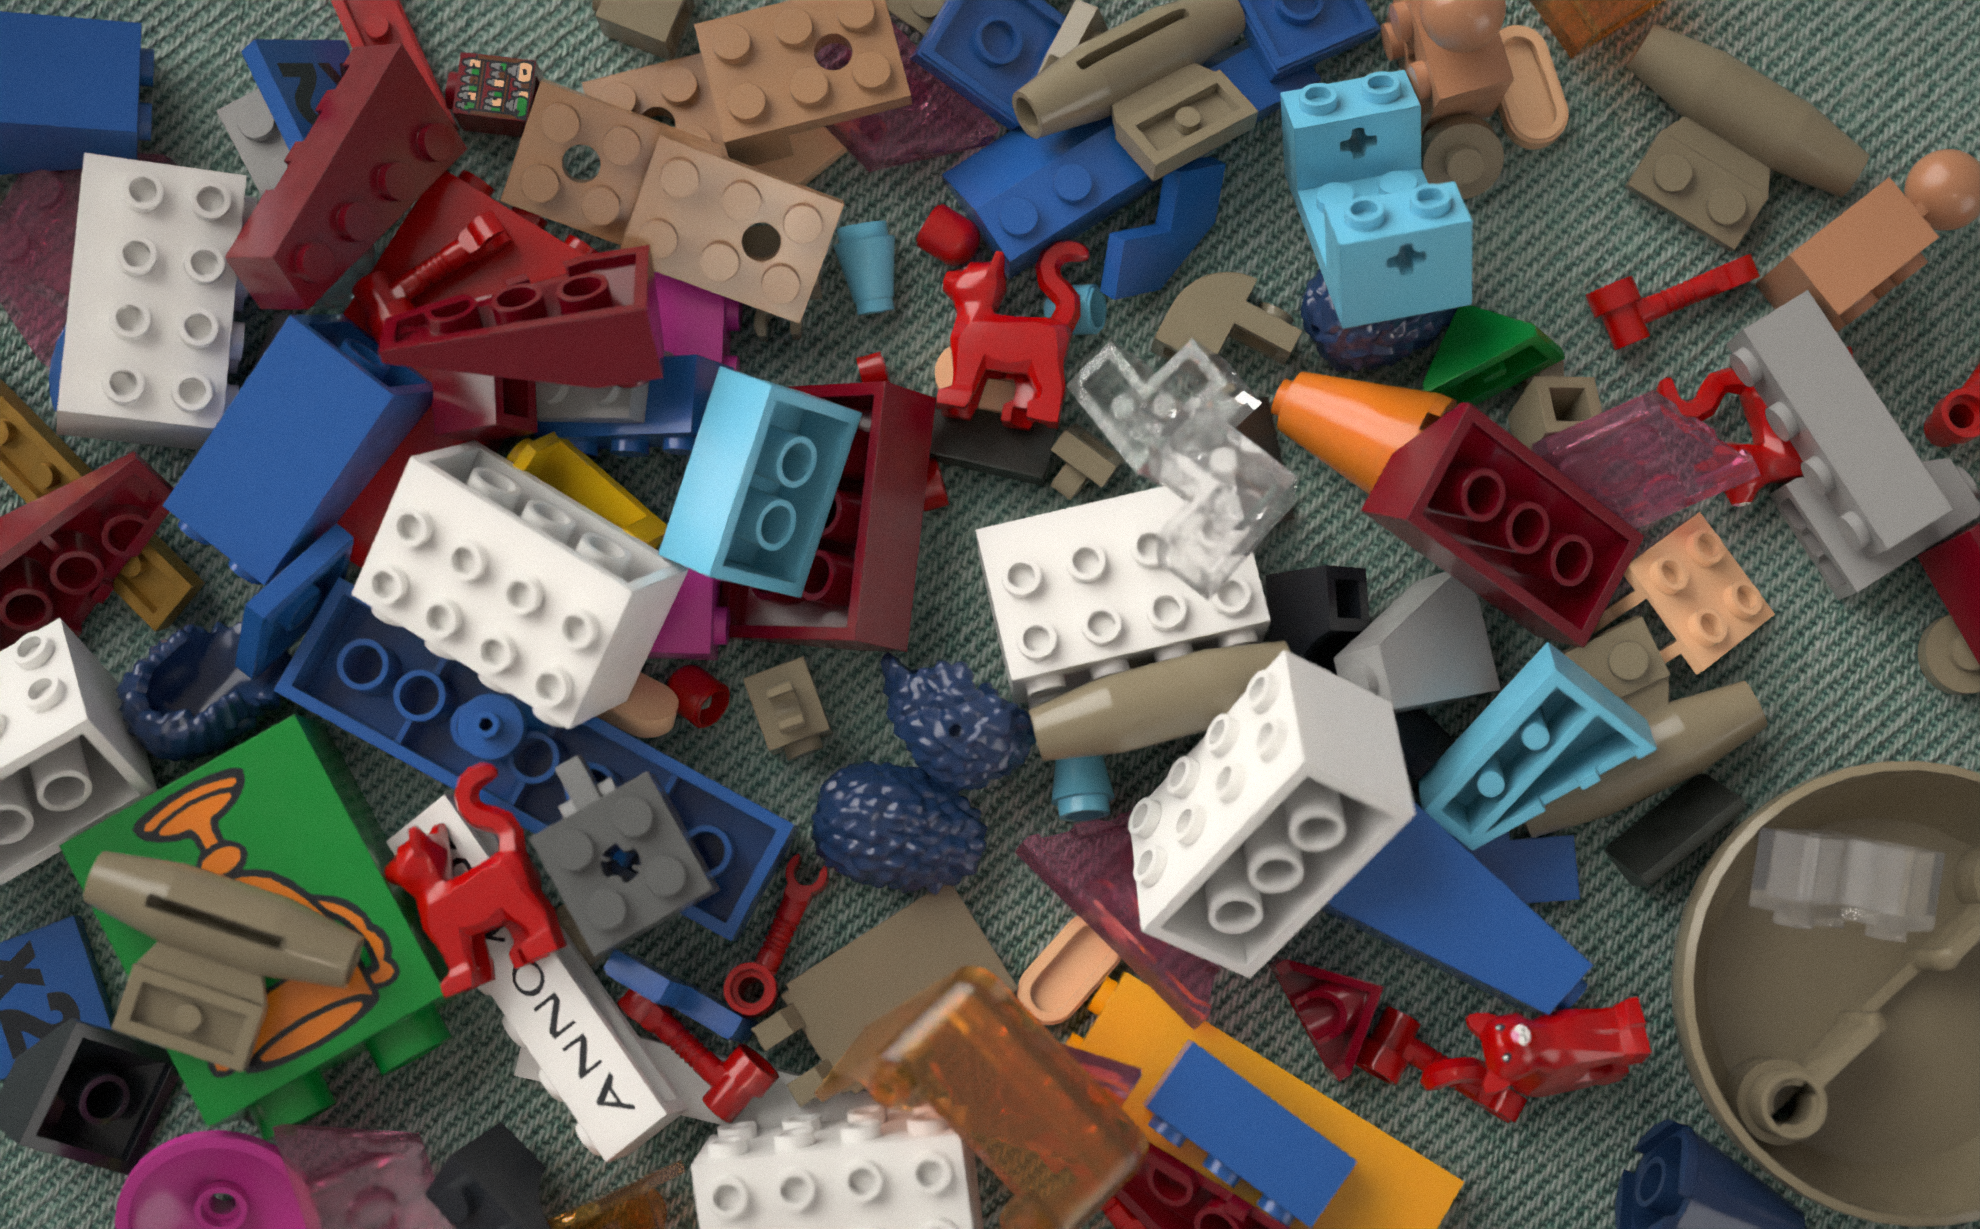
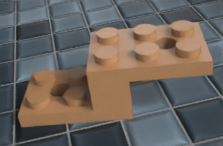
[582,0,912,166]
[500,78,844,324]

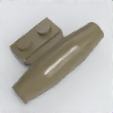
[1012,0,1258,181]
[1624,24,1870,252]
[1523,615,1768,838]
[1029,641,1290,761]
[83,851,364,1072]

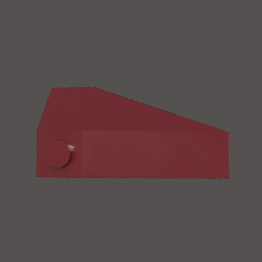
[378,245,664,389]
[0,451,174,652]
[1090,1129,1290,1229]

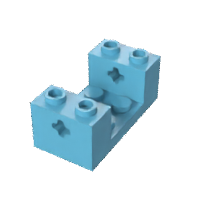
[1280,70,1472,329]

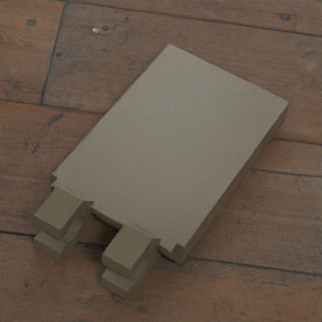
[751,885,1019,1107]

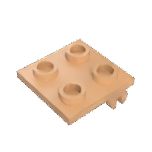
[1593,512,1775,675]

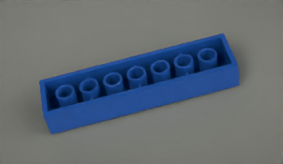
[274,577,799,941]

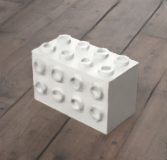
[56,153,257,450]
[352,440,689,729]
[976,470,1270,709]
[0,618,157,886]
[1128,650,1415,978]
[691,1097,984,1229]

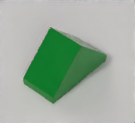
[1422,305,1565,412]

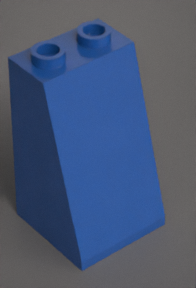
[0,11,154,175]
[163,314,433,586]
[1320,801,1593,1015]

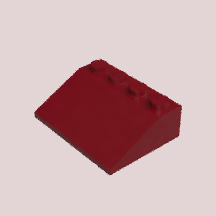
[719,381,936,652]

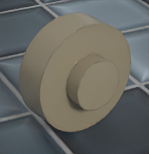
[1421,114,1504,200]
[1918,614,1980,695]

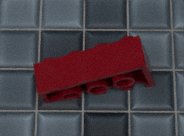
[225,43,467,310]

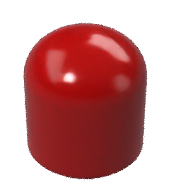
[916,204,980,267]
[666,665,730,728]

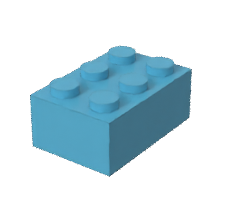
[658,366,862,598]

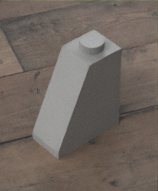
[1768,458,1980,600]
[1333,572,1501,713]

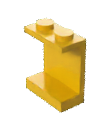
[506,432,668,550]

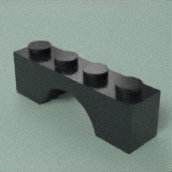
[1265,565,1370,675]
[424,1122,552,1229]

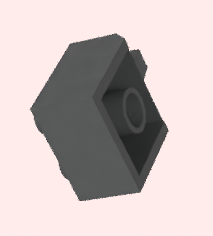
[529,755,720,956]

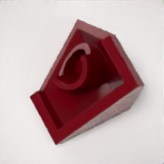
[1269,959,1384,1082]

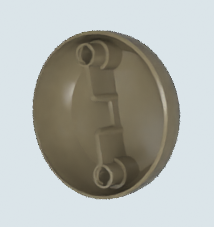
[1671,761,1980,1227]

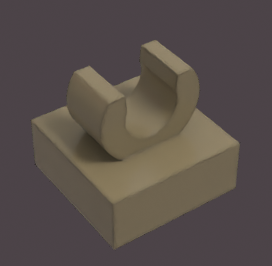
[1050,423,1127,500]

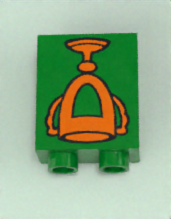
[59,714,469,1141]

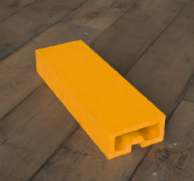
[1053,971,1464,1229]

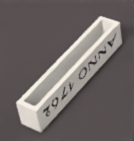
[386,794,689,1162]

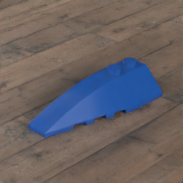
[941,42,1321,280]

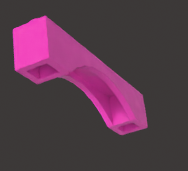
[647,272,743,660]

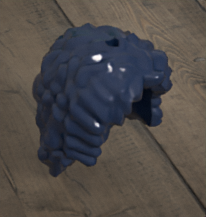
[1301,268,1473,373]
[116,621,292,762]
[880,652,1036,792]
[811,760,988,896]

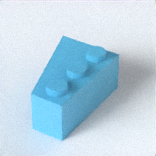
[1418,642,1657,851]

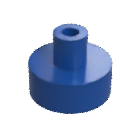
[457,693,528,761]

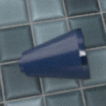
[1615,1119,1808,1229]

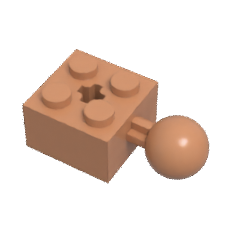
[1380,0,1514,135]
[1755,149,1980,333]

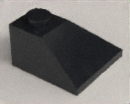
[0,1018,180,1175]

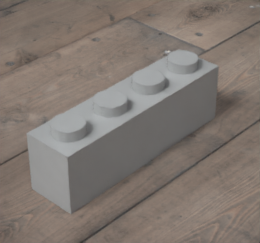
[1726,290,1953,559]

